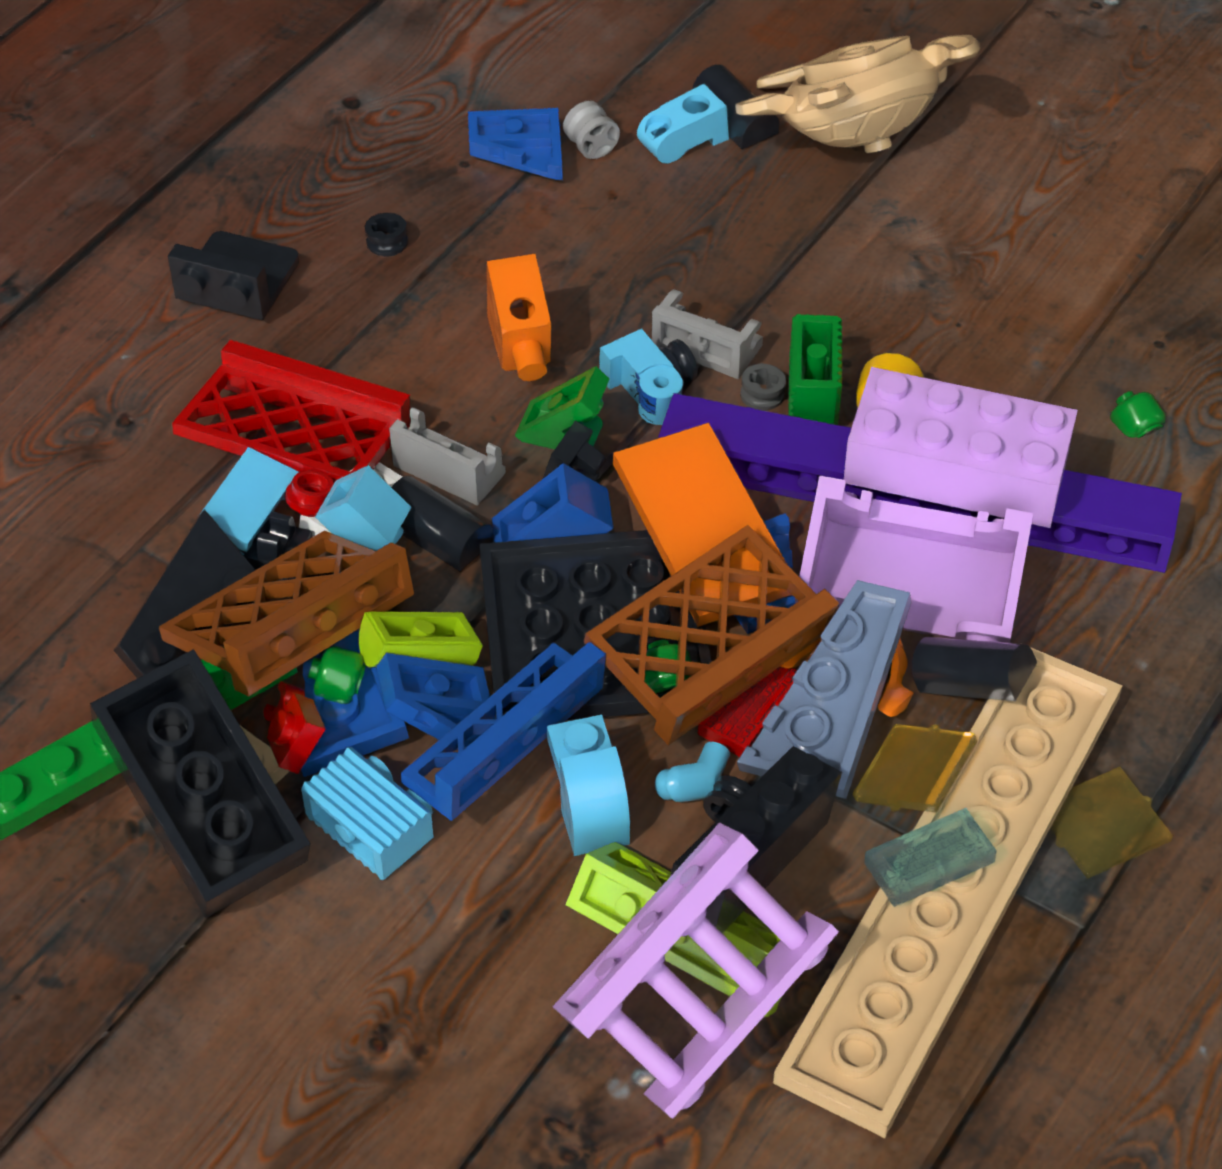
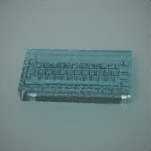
[864,808,997,907]

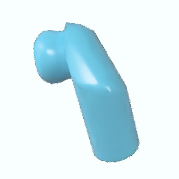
[655,742,730,802]

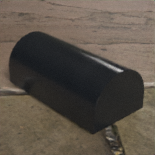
[692,64,779,149]
[391,476,494,572]
[912,637,1037,701]

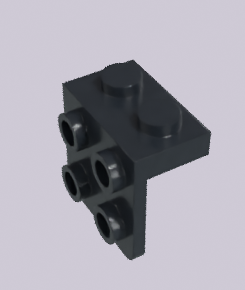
[167,231,299,320]

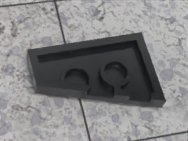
[114,509,255,678]

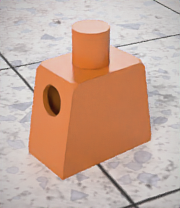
[487,254,551,381]

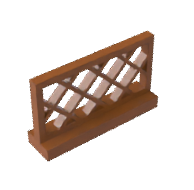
[584,525,840,745]
[159,531,414,696]

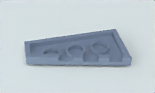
[737,580,912,799]

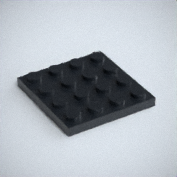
[480,530,711,720]

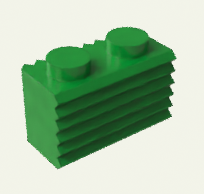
[788,314,842,425]

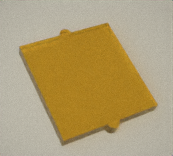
[853,724,978,813]
[1051,767,1173,879]

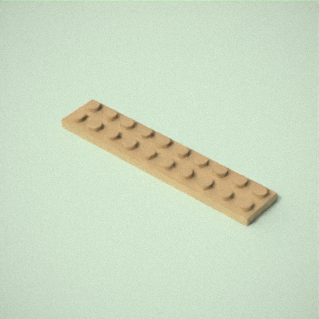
[773,643,1122,1138]

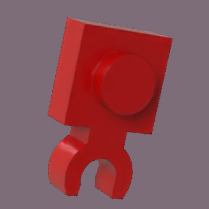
[264,681,326,774]

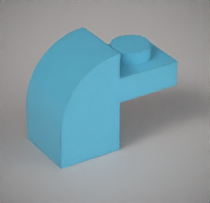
[547,715,630,856]

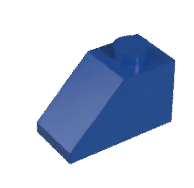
[492,463,614,543]

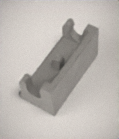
[652,289,763,379]
[389,407,506,506]

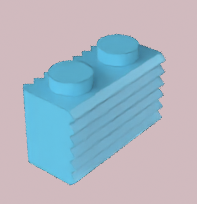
[301,747,434,880]

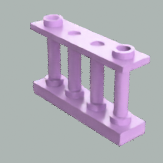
[553,823,838,1119]

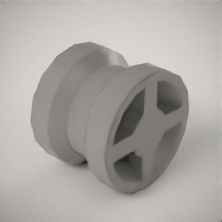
[563,101,620,159]

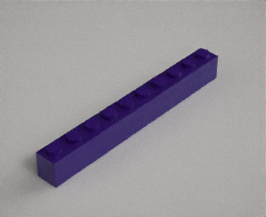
[658,393,1182,573]

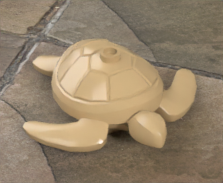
[736,35,981,153]

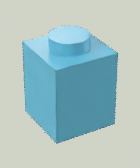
[315,465,411,551]

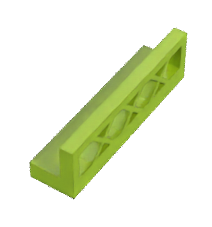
[566,842,783,1017]

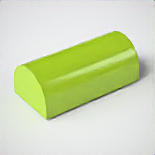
[359,611,483,667]

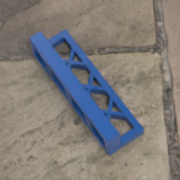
[401,642,606,821]

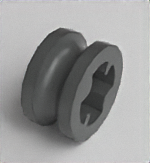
[740,363,786,411]

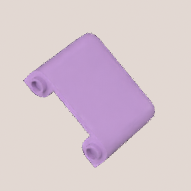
[795,476,1033,643]

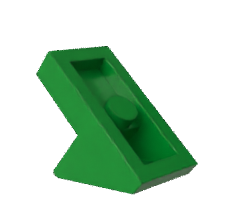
[515,366,610,450]

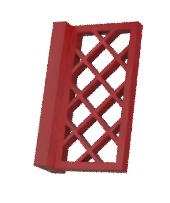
[172,339,410,483]

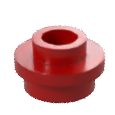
[285,470,334,517]

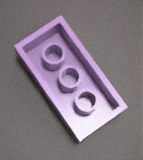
[843,367,1078,528]

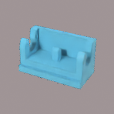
[197,447,299,555]

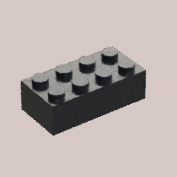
[90,649,311,919]

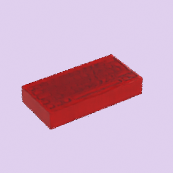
[698,666,797,757]

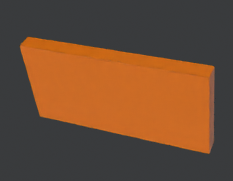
[613,423,792,627]

